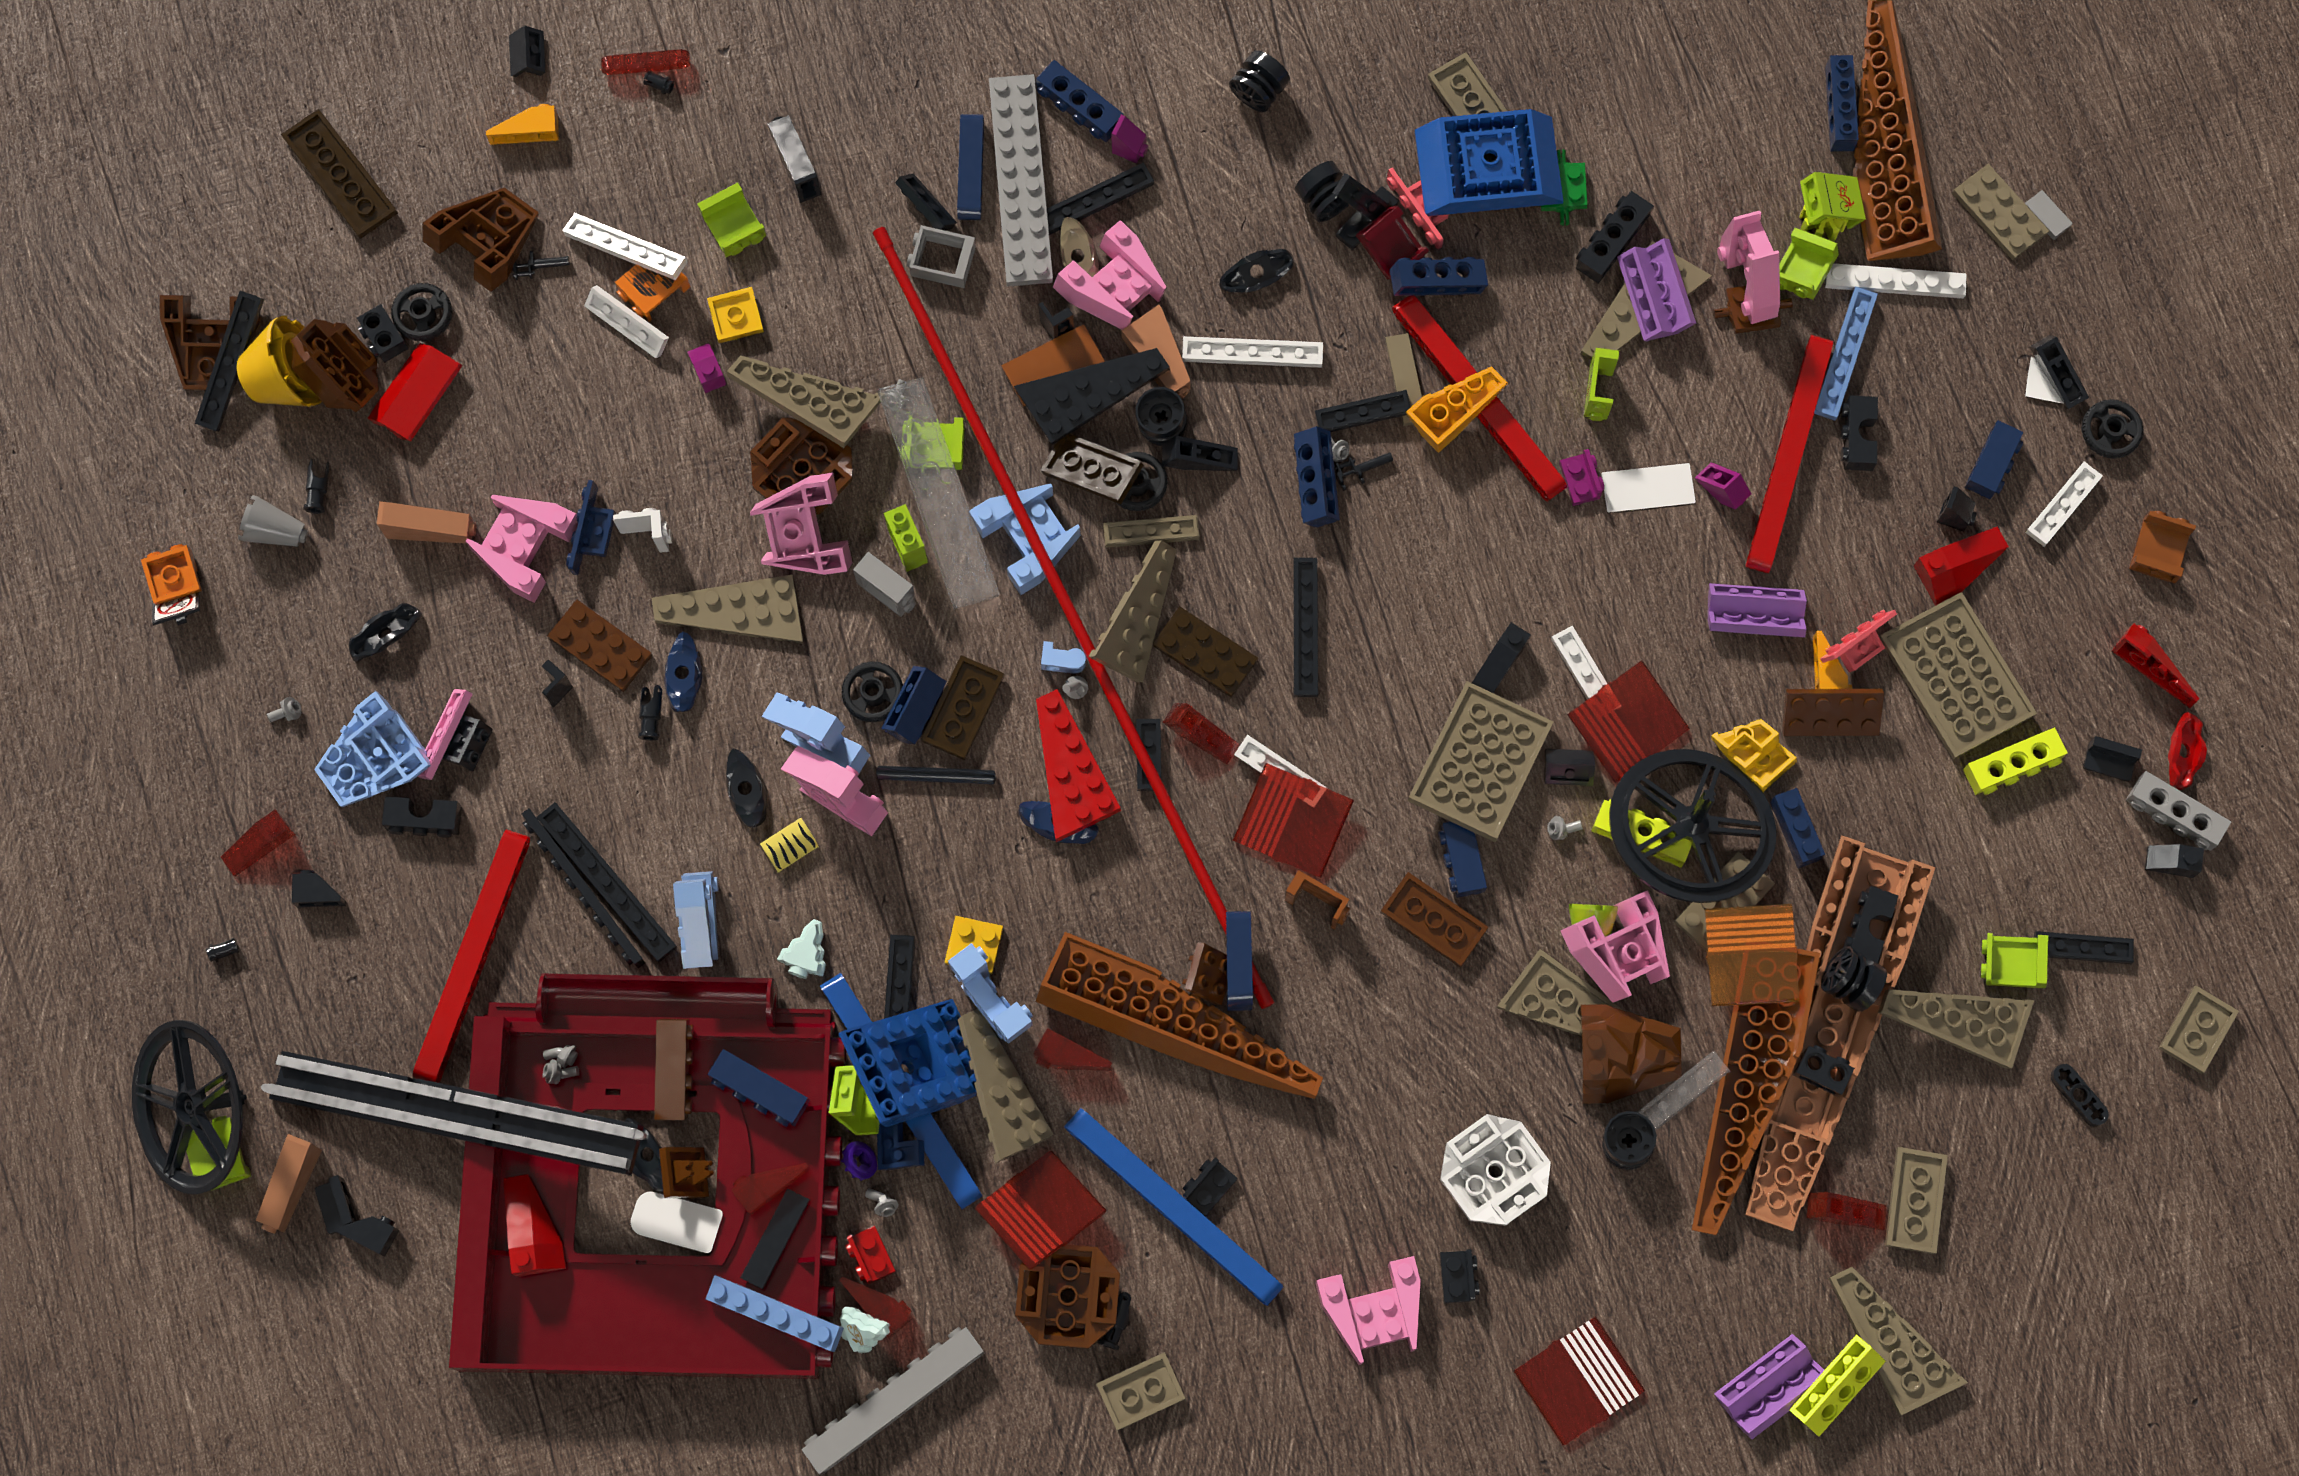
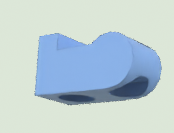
[1041,641,1086,673]

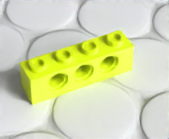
[1963,727,2068,795]
[1591,799,1692,868]
[1790,1335,1886,1437]

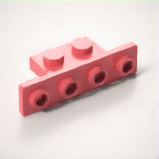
[1386,168,1449,249]
[1820,610,1897,672]

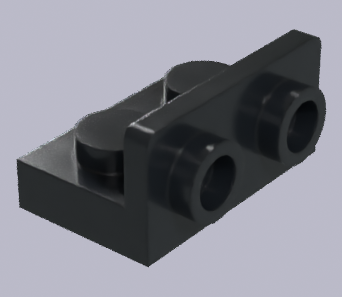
[442,715,493,771]
[1183,1157,1238,1217]
[1439,1249,1479,1304]

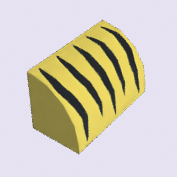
[760,818,819,872]

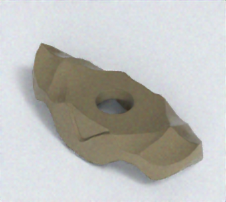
[1060,217,1099,277]

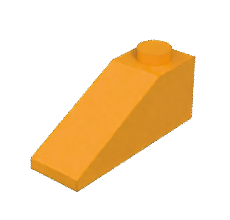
[486,104,559,145]
[1812,631,1852,689]

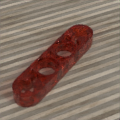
[601,49,690,75]

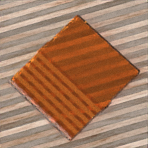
[1705,904,1799,1006]

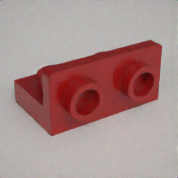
[845,1226,896,1284]

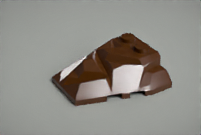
[1581,1004,1682,1104]

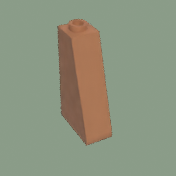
[1122,305,1191,399]
[377,501,477,544]
[256,1134,322,1234]

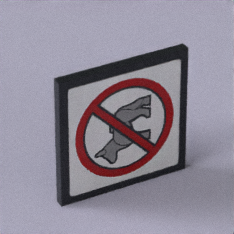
[152,592,200,626]

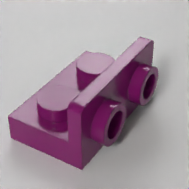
[1559,449,1604,506]

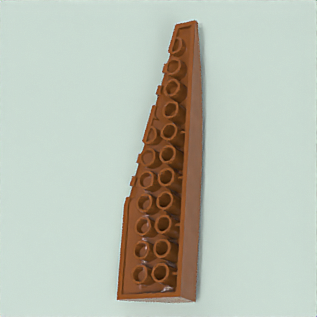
[1853,0,1942,261]
[1035,932,1323,1099]
[1692,942,1820,1235]

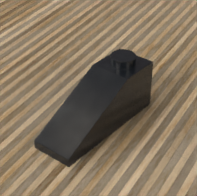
[2029,335,2089,409]
[1162,435,1238,471]
[1472,622,1531,693]

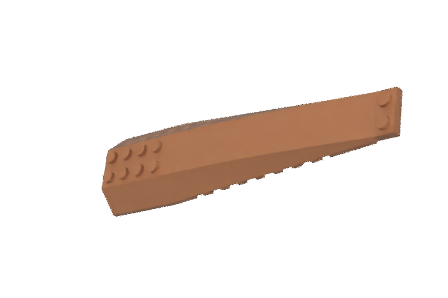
[1744,836,1935,1232]

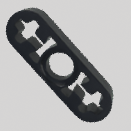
[2051,1064,2109,1127]

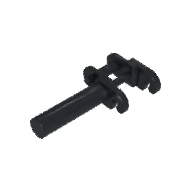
[512,250,570,281]
[1334,452,1393,491]

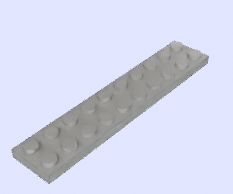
[989,74,1053,287]

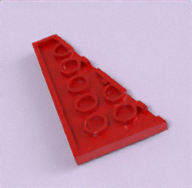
[1036,689,1121,842]

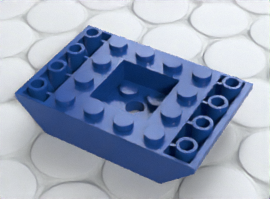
[1415,109,1563,216]
[838,999,977,1127]

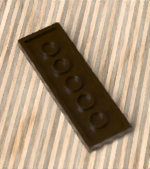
[281,109,398,239]

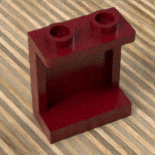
[1356,206,1429,280]

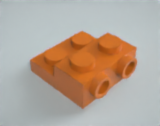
[141,544,202,605]

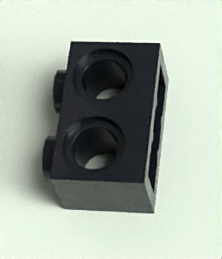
[357,304,408,363]
[1793,1045,1855,1097]

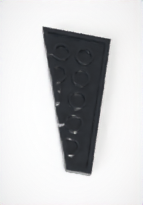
[1014,348,1170,445]

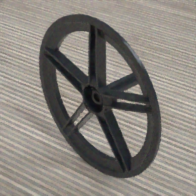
[1609,749,1776,903]
[132,1020,247,1194]

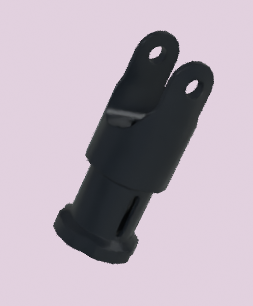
[303,459,329,514]
[638,685,662,741]
[1097,1292,1131,1351]

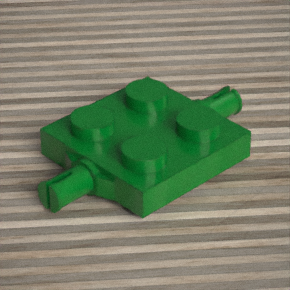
[1541,149,1587,226]

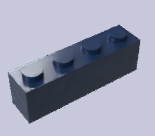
[708,1049,810,1127]

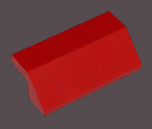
[368,343,462,442]

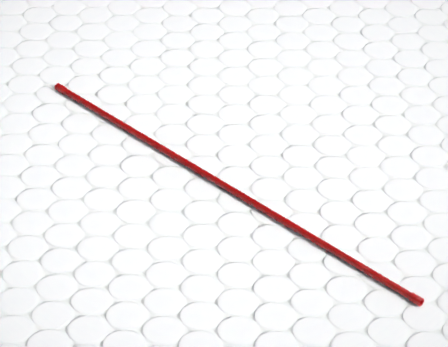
[872,227,1275,1009]

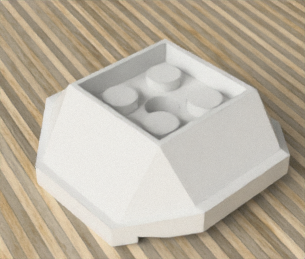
[1440,1114,1551,1226]

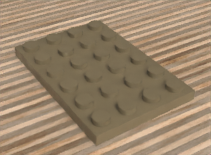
[1879,592,2037,760]
[1407,681,1554,843]

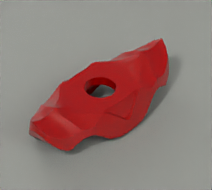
[2168,712,2207,790]

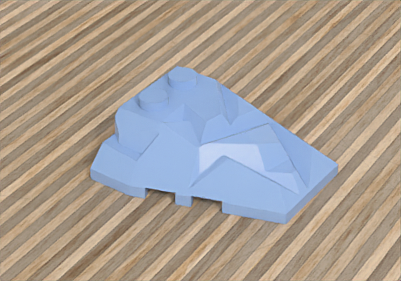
[314,691,431,807]

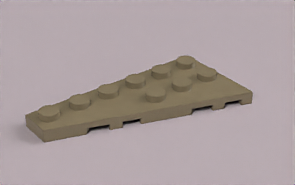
[1580,241,1712,360]
[727,355,884,448]
[1088,541,1177,682]
[652,574,804,644]
[1496,949,1623,1037]
[1878,989,2034,1069]
[958,1009,1053,1164]
[1828,1267,1968,1416]

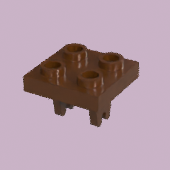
[1182,942,1227,1005]
[659,1147,714,1198]

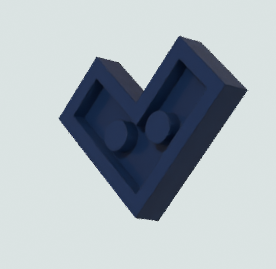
[877,1122,924,1171]

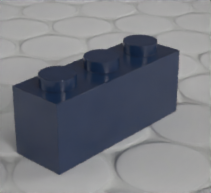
[1964,420,2024,499]
[881,666,947,745]
[1770,788,1825,869]
[1438,822,1487,898]

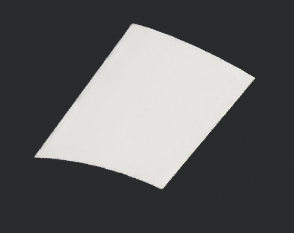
[2025,357,2064,404]

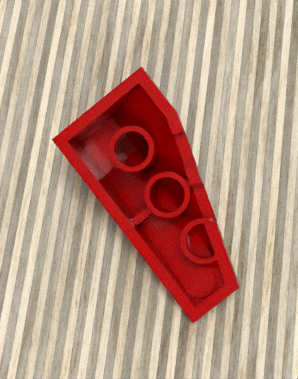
[1914,526,2009,606]
[2112,623,2200,708]
[503,1174,566,1277]

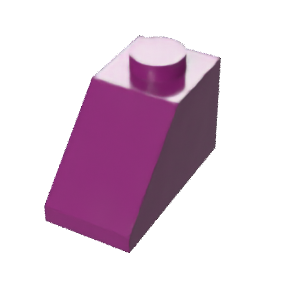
[1111,114,1149,164]
[687,343,726,393]
[1695,462,1752,510]

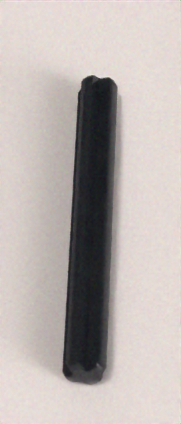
[876,766,996,784]

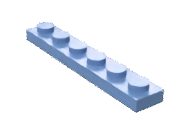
[1814,286,1878,421]
[706,1275,844,1352]

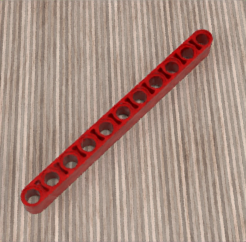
[1392,295,1567,502]
[1745,335,1834,574]
[412,829,530,1083]

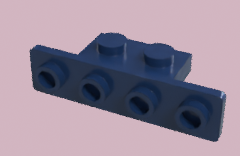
[566,480,616,576]

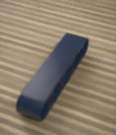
[957,114,984,220]

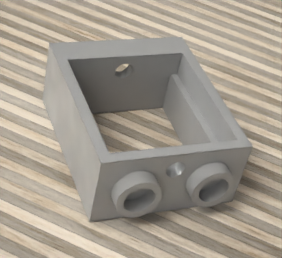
[907,225,976,288]
[853,552,916,617]

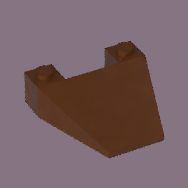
[422,187,539,292]
[160,295,260,390]

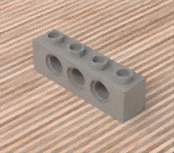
[2126,771,2231,851]

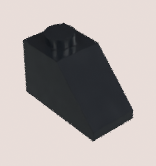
[1937,486,1977,532]
[2145,844,2204,878]
[292,870,346,908]
[336,1215,399,1257]

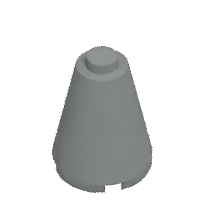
[238,495,308,547]

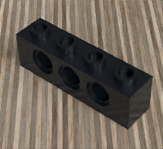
[1576,191,1654,284]

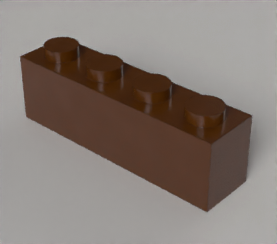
[654,1019,694,1120]

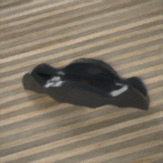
[1219,249,1294,292]
[349,603,423,662]
[726,748,767,828]
[625,1118,663,1192]

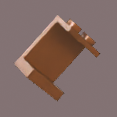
[2129,511,2196,584]
[1284,870,1351,930]

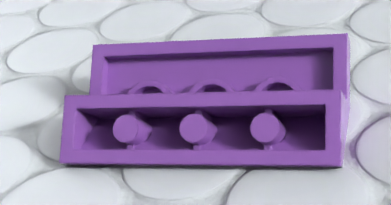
[1617,238,1696,341]
[1708,583,1807,637]
[1714,1334,1824,1439]

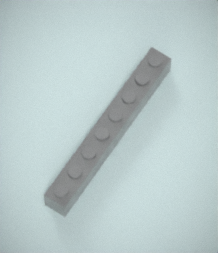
[801,1327,985,1476]

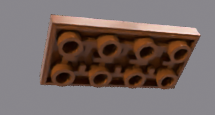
[1001,324,1105,407]

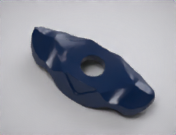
[664,632,702,712]
[1018,801,1099,844]

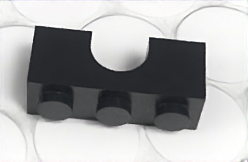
[1841,395,1878,471]
[382,797,462,838]
[1843,886,1899,963]

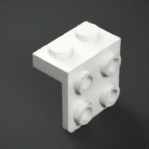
[613,508,672,552]

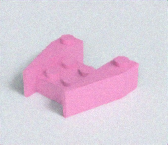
[1717,211,1780,324]
[1053,220,1166,330]
[750,473,852,575]
[466,495,578,603]
[781,745,888,836]
[1561,890,1670,1003]
[1316,1256,1420,1365]

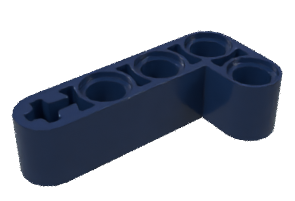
[1226,911,1253,1011]

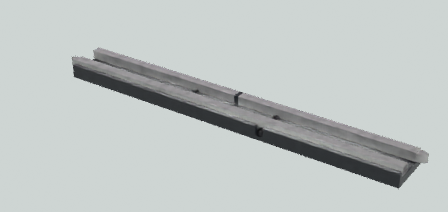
[261,1051,647,1176]

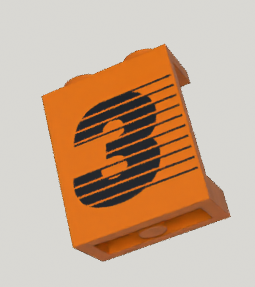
[615,265,690,322]

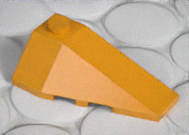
[1406,366,1508,453]

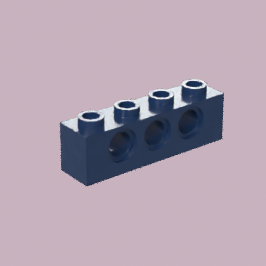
[1825,55,1859,152]
[1036,60,1124,143]
[1390,257,1488,296]
[1294,426,1340,528]

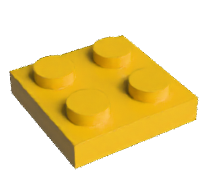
[707,287,764,343]
[944,916,1003,974]

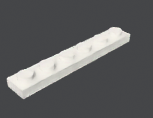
[562,213,688,280]
[1825,264,1966,299]
[1182,336,1323,368]

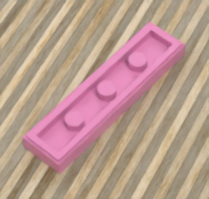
[417,689,472,780]

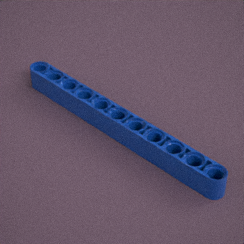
[820,973,983,1209]
[1064,1108,1284,1306]

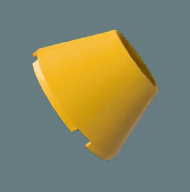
[237,316,322,407]

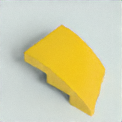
[1711,719,1797,792]

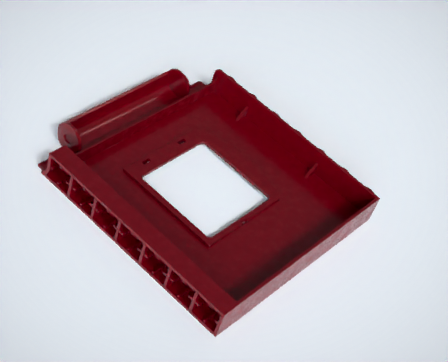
[449,973,847,1379]

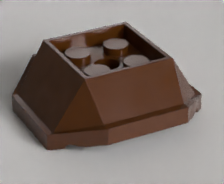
[291,319,379,412]
[750,418,853,514]
[1015,1243,1120,1349]

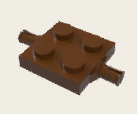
[1713,286,1793,334]

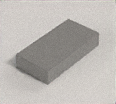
[2025,190,2073,240]

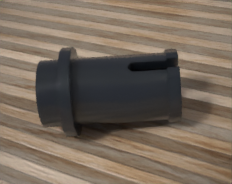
[643,71,674,94]
[206,938,240,963]

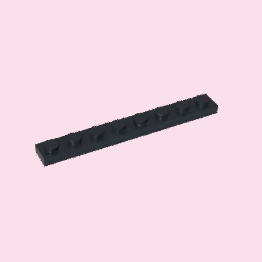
[537,802,677,963]
[521,808,646,969]

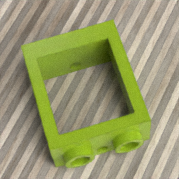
[884,504,928,572]

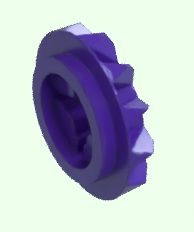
[841,1141,877,1181]

